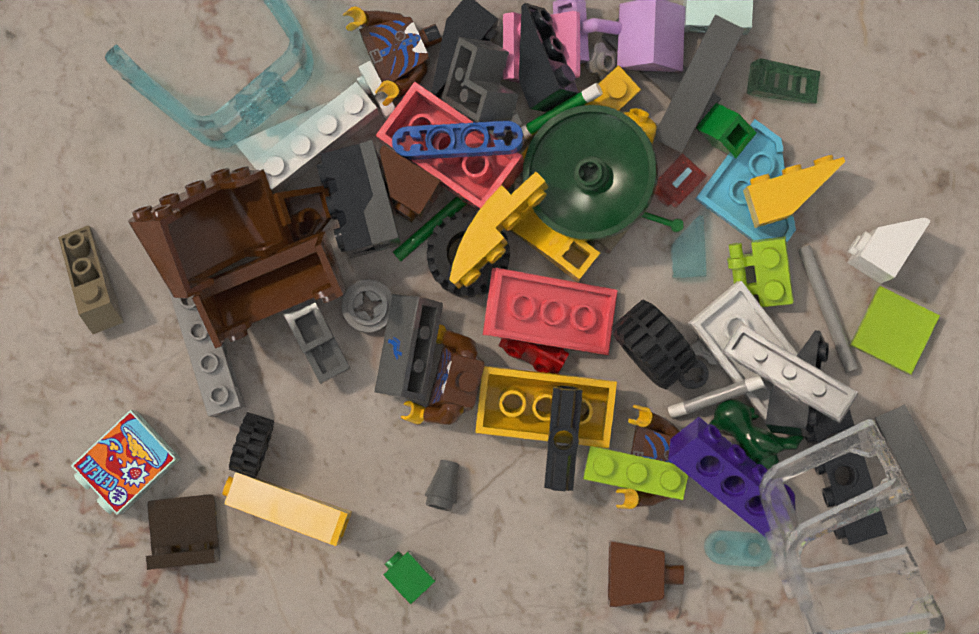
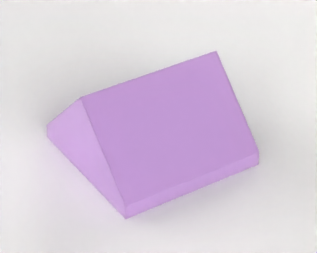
[617,0,685,73]

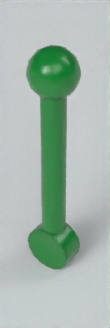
[641,212,684,232]

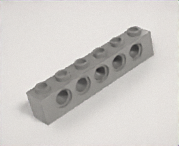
[167,287,245,417]

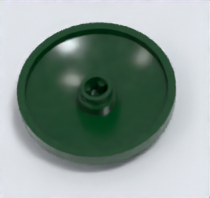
[523,105,658,241]

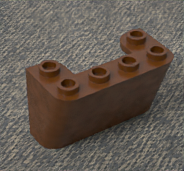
[128,166,289,298]

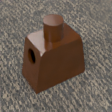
[608,540,684,607]

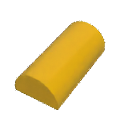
[475,366,617,448]

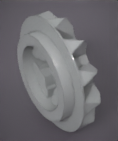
[342,279,392,332]

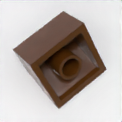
[380,145,442,223]

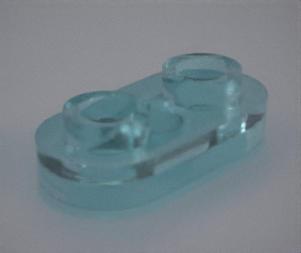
[704,530,772,567]

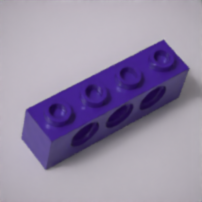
[668,417,795,538]

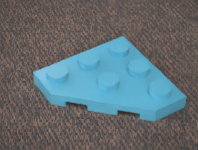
[695,119,796,242]

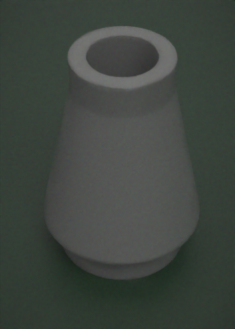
[424,460,460,511]

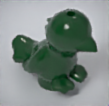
[709,399,804,469]

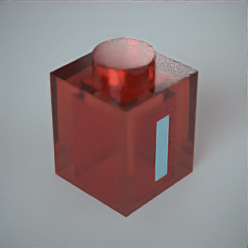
[654,153,707,208]

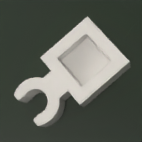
[357,61,395,120]

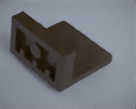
[146,494,221,570]

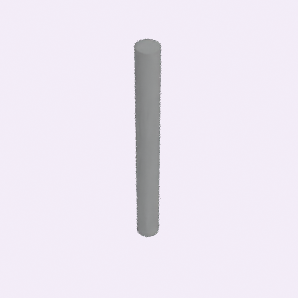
[798,245,858,373]

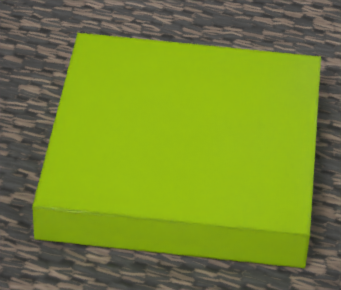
[849,286,940,375]

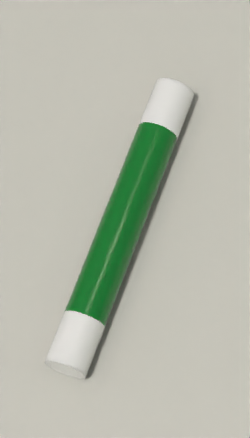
[512,83,603,140]

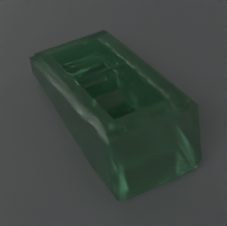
[747,58,820,104]

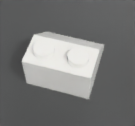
[847,217,930,284]

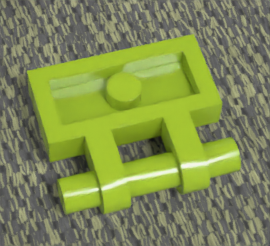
[727,236,794,307]

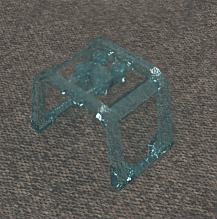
[105,0,314,149]

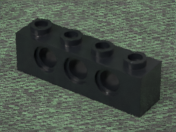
[804,409,888,545]

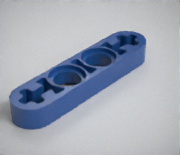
[392,121,525,160]

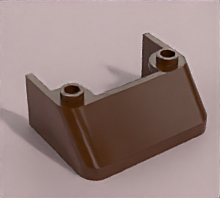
[192,231,345,349]

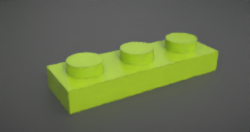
[583,446,688,500]

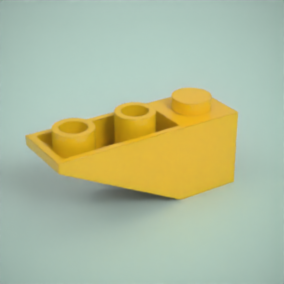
[743,155,845,228]
[510,205,600,283]

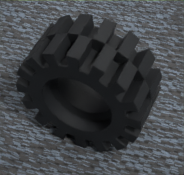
[229,412,274,478]

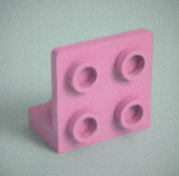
[503,11,580,83]

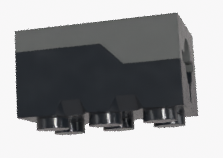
[317,140,401,259]

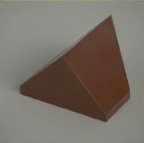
[273,185,332,244]

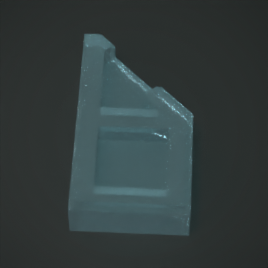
[671,215,707,278]

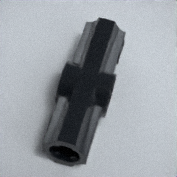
[544,385,583,492]

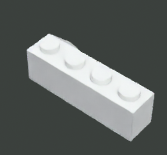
[235,82,379,193]

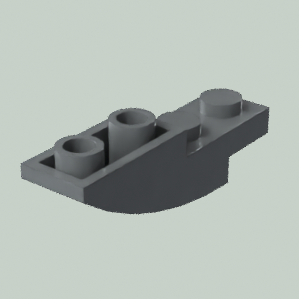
[282,298,351,384]

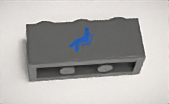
[374,294,443,402]

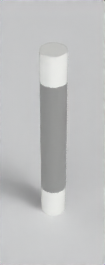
[668,375,766,419]

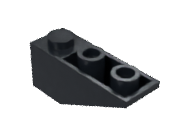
[431,0,499,98]
[519,3,579,112]
[765,330,829,437]

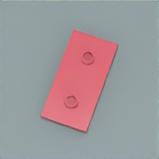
[483,268,618,355]

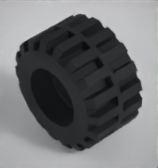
[426,211,510,298]
[612,300,697,390]

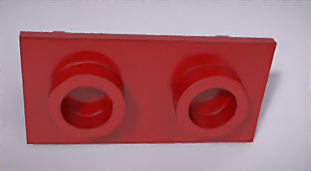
[498,338,570,374]

